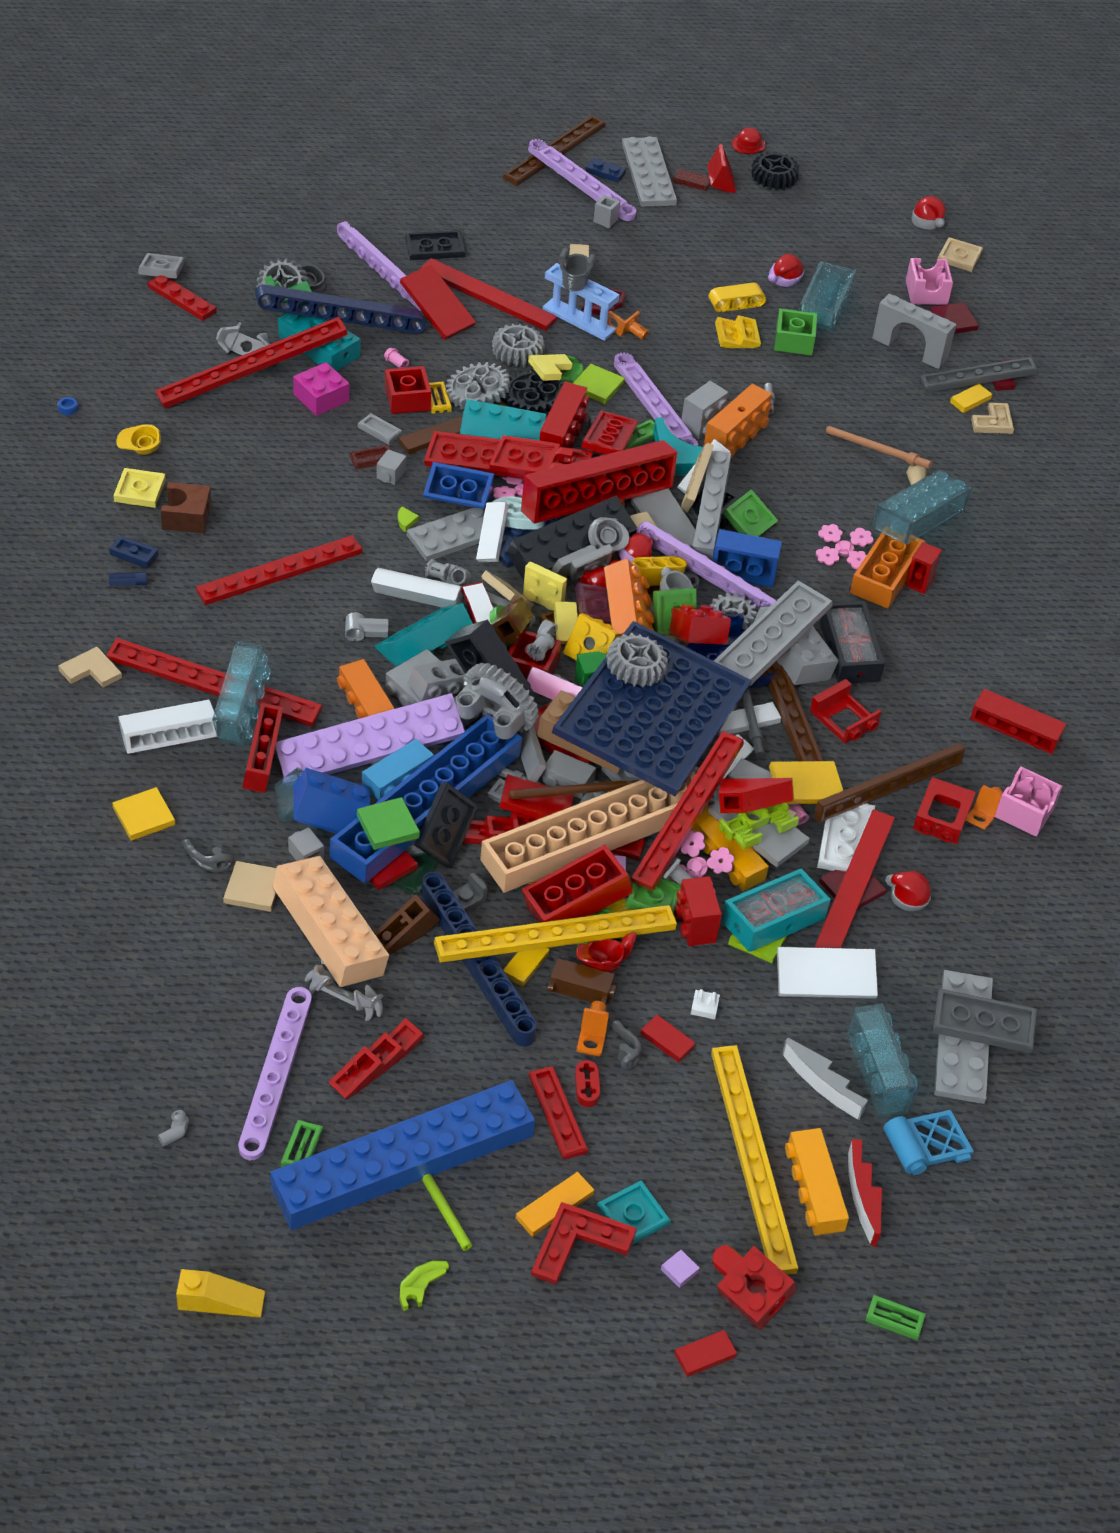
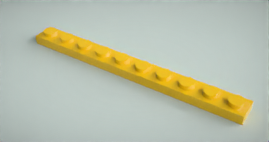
[434,905,677,963]
[711,1045,798,1275]

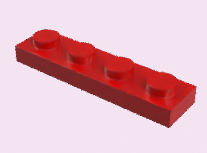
[148,275,217,321]

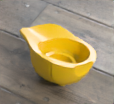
[116,425,161,455]

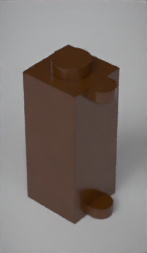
[492,597,534,644]
[547,958,617,1005]

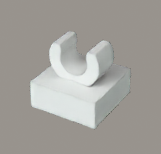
[691,989,720,1019]

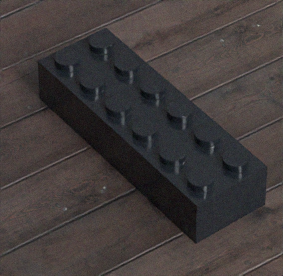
[506,496,637,580]

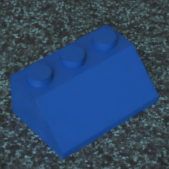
[423,462,494,509]
[293,768,370,834]

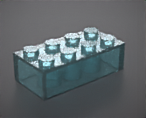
[799,261,856,332]
[212,641,271,746]
[847,1003,918,1119]

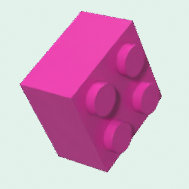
[293,362,349,416]

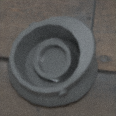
[296,261,326,293]

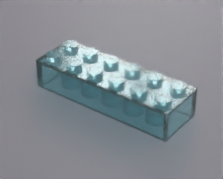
[871,471,972,545]

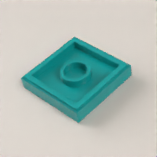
[597,1180,671,1244]

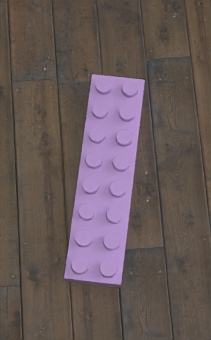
[275,693,465,786]

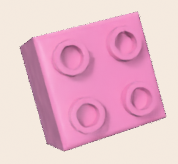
[906,258,953,305]
[995,766,1062,837]

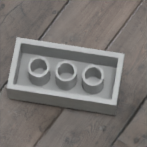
[754,606,839,685]

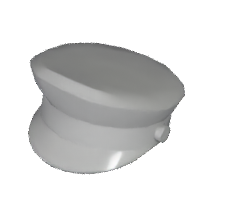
[588,517,629,554]

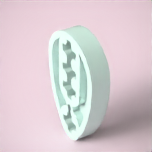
[493,496,545,529]

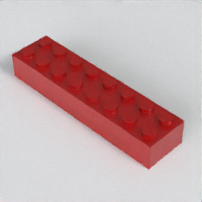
[521,440,678,524]

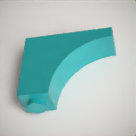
[653,417,703,476]

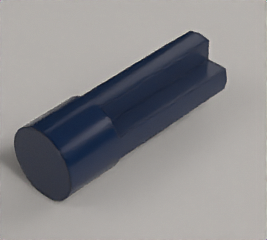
[109,572,147,586]

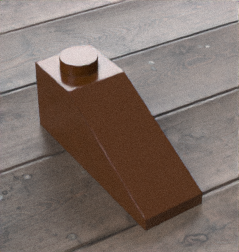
[374,894,440,955]

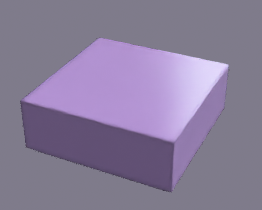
[661,1250,700,1288]

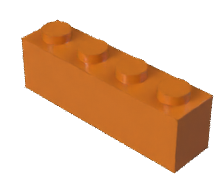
[337,659,394,719]

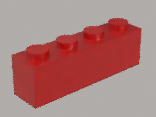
[970,689,1066,754]
[242,702,283,793]

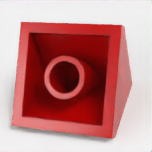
[707,144,737,193]

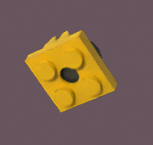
[563,613,620,661]

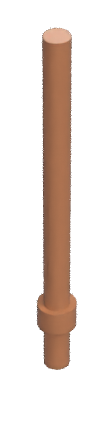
[826,426,932,469]

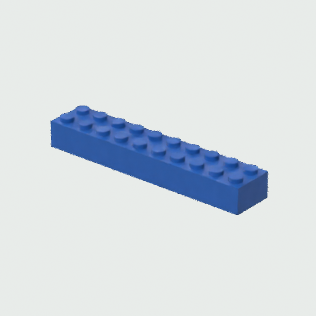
[329,714,522,883]
[270,1080,535,1230]

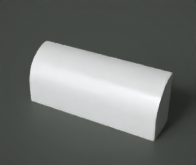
[371,568,463,607]
[118,700,219,754]

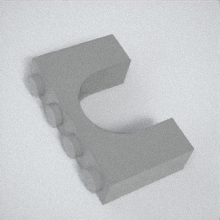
[872,294,956,369]
[385,649,483,727]

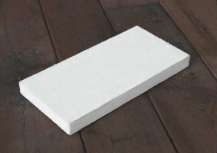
[817,804,875,871]
[777,947,878,998]

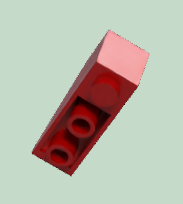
[718,778,794,813]

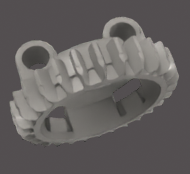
[456,663,539,739]

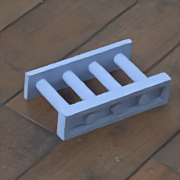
[543,263,620,341]

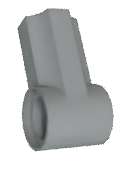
[345,612,388,641]

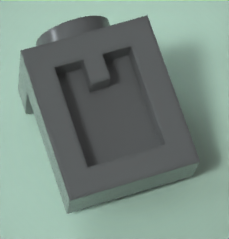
[453,873,488,912]

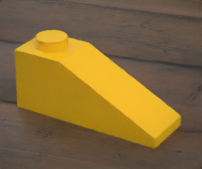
[176,1269,265,1318]

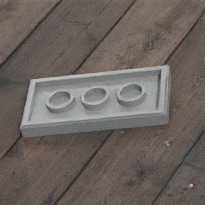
[631,489,696,556]
[708,800,810,867]

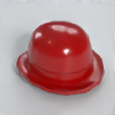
[731,127,766,154]

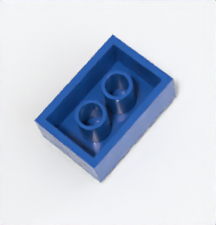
[713,529,782,588]

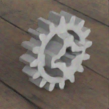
[710,592,756,633]

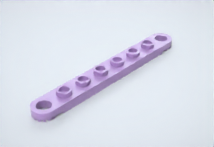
[528,139,636,221]
[337,221,421,311]
[614,352,698,446]
[637,522,776,611]
[238,987,312,1160]

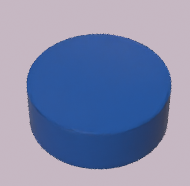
[57,397,78,415]

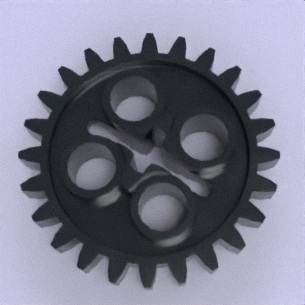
[502,369,564,414]

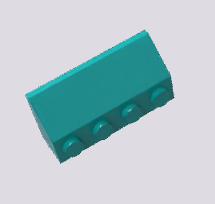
[460,399,546,441]
[374,603,473,667]

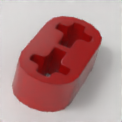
[575,1060,600,1107]

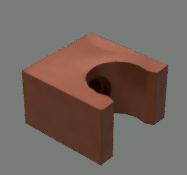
[161,482,211,533]

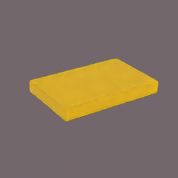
[769,761,843,804]

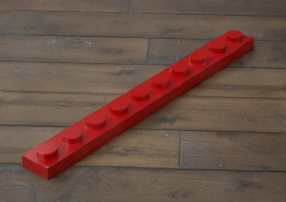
[155,317,348,409]
[107,638,322,727]

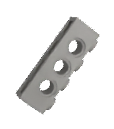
[408,659,466,701]

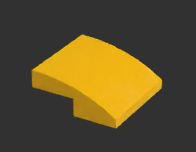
[715,315,761,348]

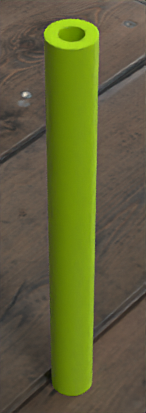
[422,1174,472,1251]

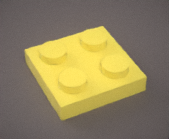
[114,468,166,508]
[523,562,567,610]

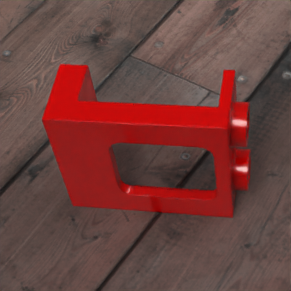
[810,679,881,744]
[913,777,976,844]

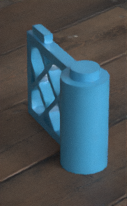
[883,1110,974,1175]

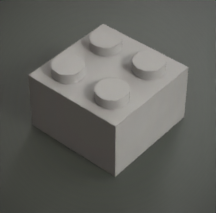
[682,381,728,440]

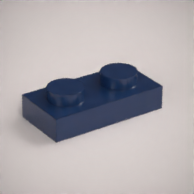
[586,158,626,183]
[109,535,158,568]

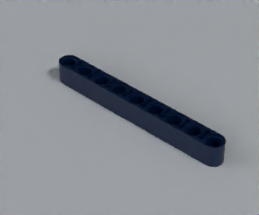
[255,284,426,334]
[422,872,536,1047]

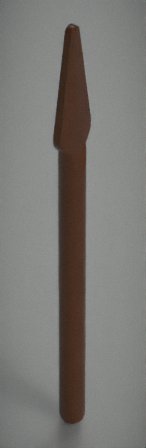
[509,780,639,799]

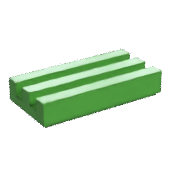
[281,1120,323,1167]
[865,1295,926,1340]

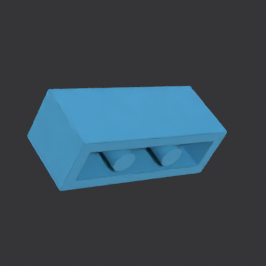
[362,739,434,801]

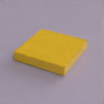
[112,787,175,841]

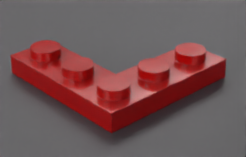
[531,1202,637,1285]

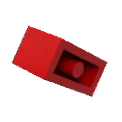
[905,542,942,594]

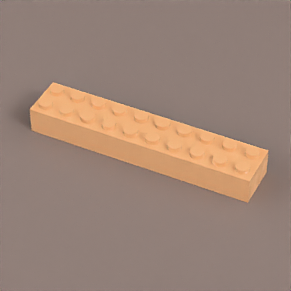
[480,772,708,893]

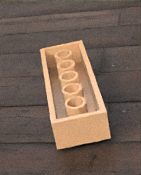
[272,856,389,987]

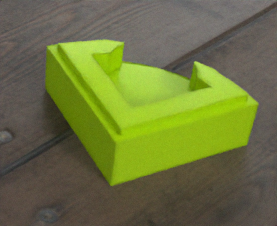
[398,507,419,532]

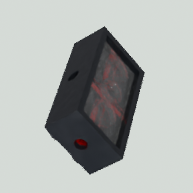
[820,601,885,683]

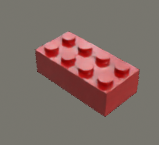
[539,382,590,448]
[521,844,633,923]

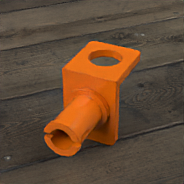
[607,311,649,340]
[965,785,1003,830]
[576,1001,609,1056]

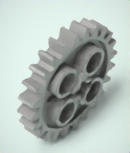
[446,362,511,409]

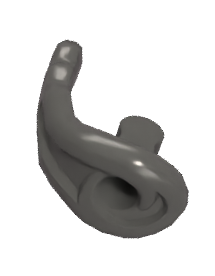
[183,839,233,872]
[611,1020,641,1070]

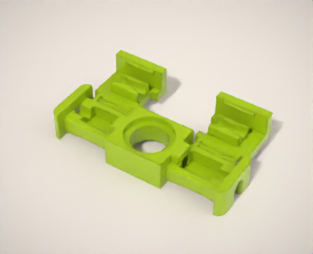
[719,803,799,850]

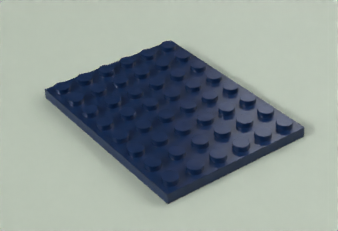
[552,621,752,797]

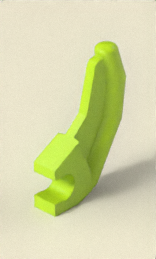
[399,1260,449,1311]

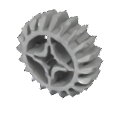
[257,258,309,299]
[492,323,545,367]
[606,633,668,688]

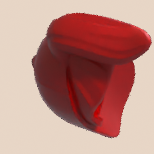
[576,932,637,973]

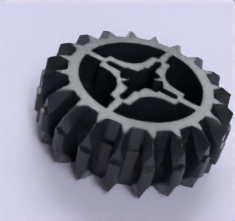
[751,152,799,191]

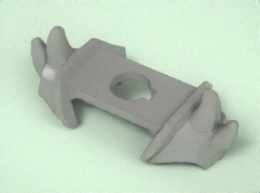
[216,322,270,355]
[305,965,383,1022]

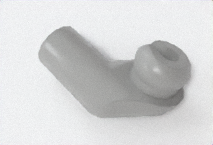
[158,1110,189,1147]

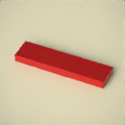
[528,1066,588,1160]

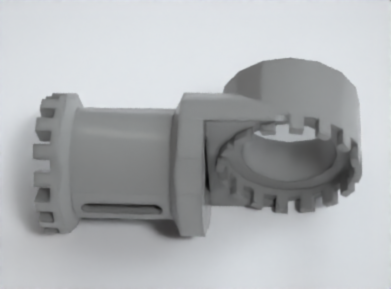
[425,559,471,586]
[527,620,558,661]

